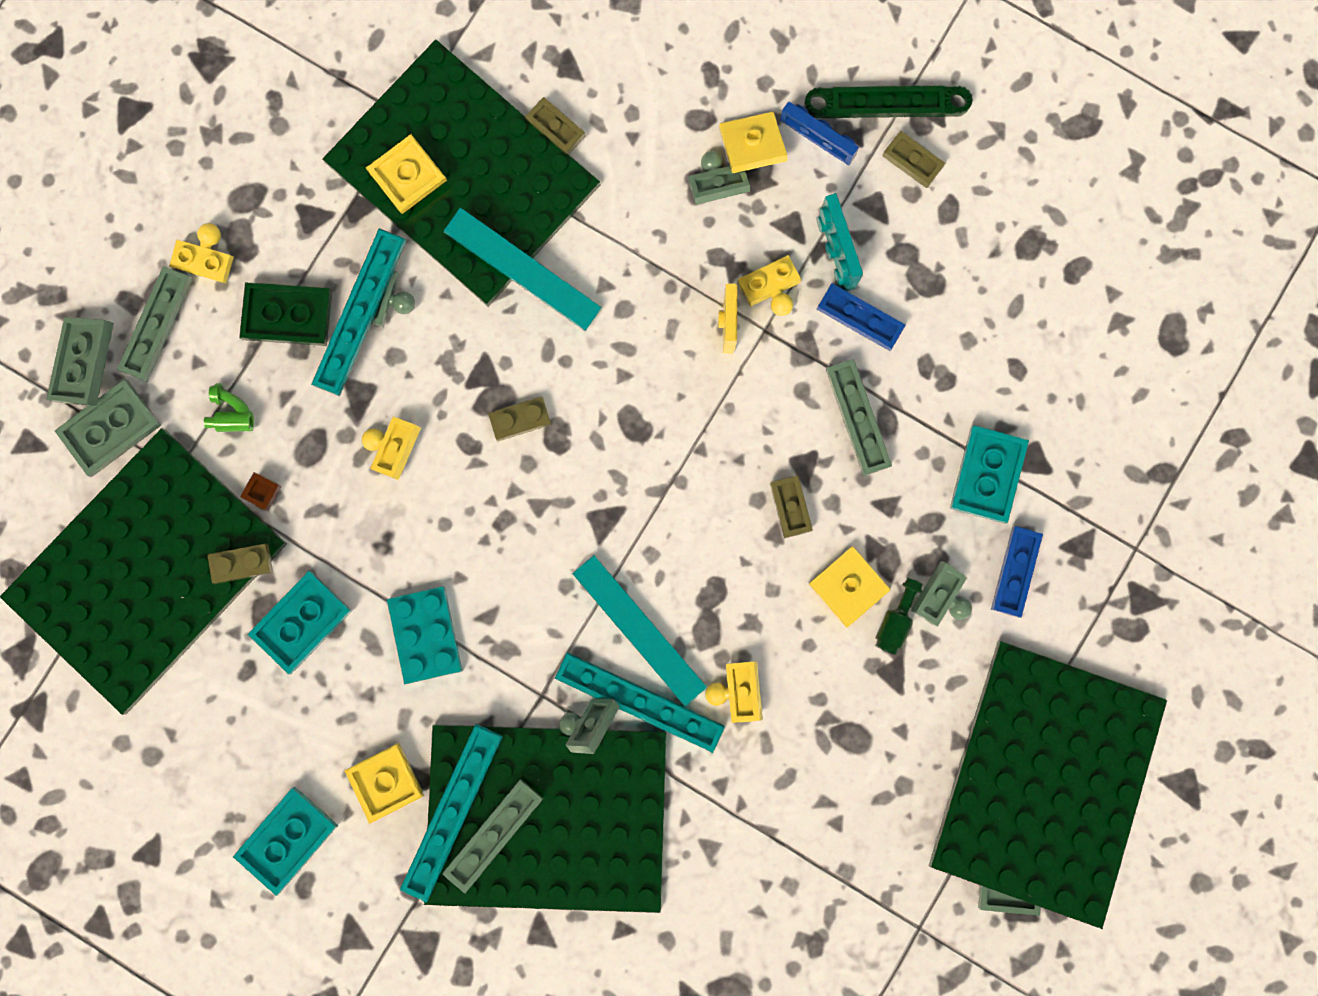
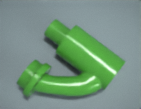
[204,383,254,432]

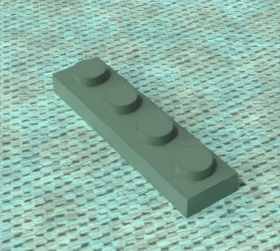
[117,266,193,382]
[826,359,892,476]
[442,779,543,893]

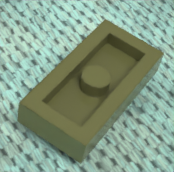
[525,97,586,155]
[882,130,946,188]
[488,396,552,442]
[769,475,813,539]
[208,544,273,584]

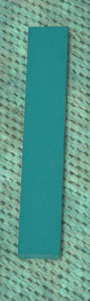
[444,208,602,331]
[311,228,407,397]
[572,555,707,707]
[554,652,725,753]
[400,724,503,903]

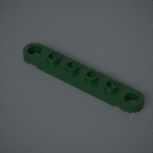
[804,85,973,118]

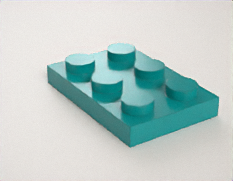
[816,193,863,292]
[949,425,1029,524]
[247,571,352,675]
[387,586,463,685]
[233,787,339,896]

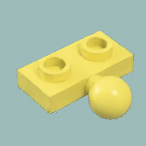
[169,223,234,283]
[738,255,801,316]
[362,416,421,480]
[705,661,763,723]

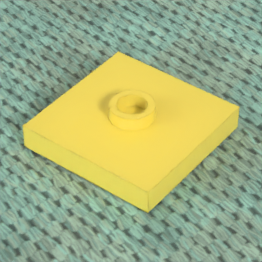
[719,112,787,173]
[366,134,447,214]
[718,284,737,354]
[809,546,891,628]
[344,743,424,824]

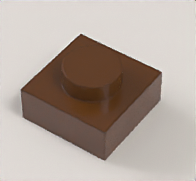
[240,472,282,511]

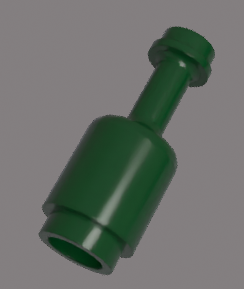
[875,578,923,655]

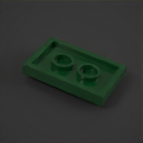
[239,282,332,346]

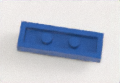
[780,101,859,166]
[816,283,906,351]
[991,526,1043,618]

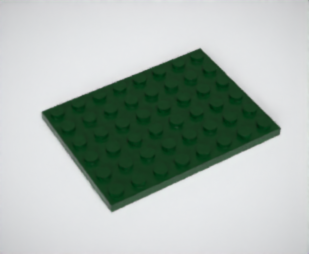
[322,39,601,307]
[0,428,287,715]
[928,641,1167,929]
[424,724,666,913]

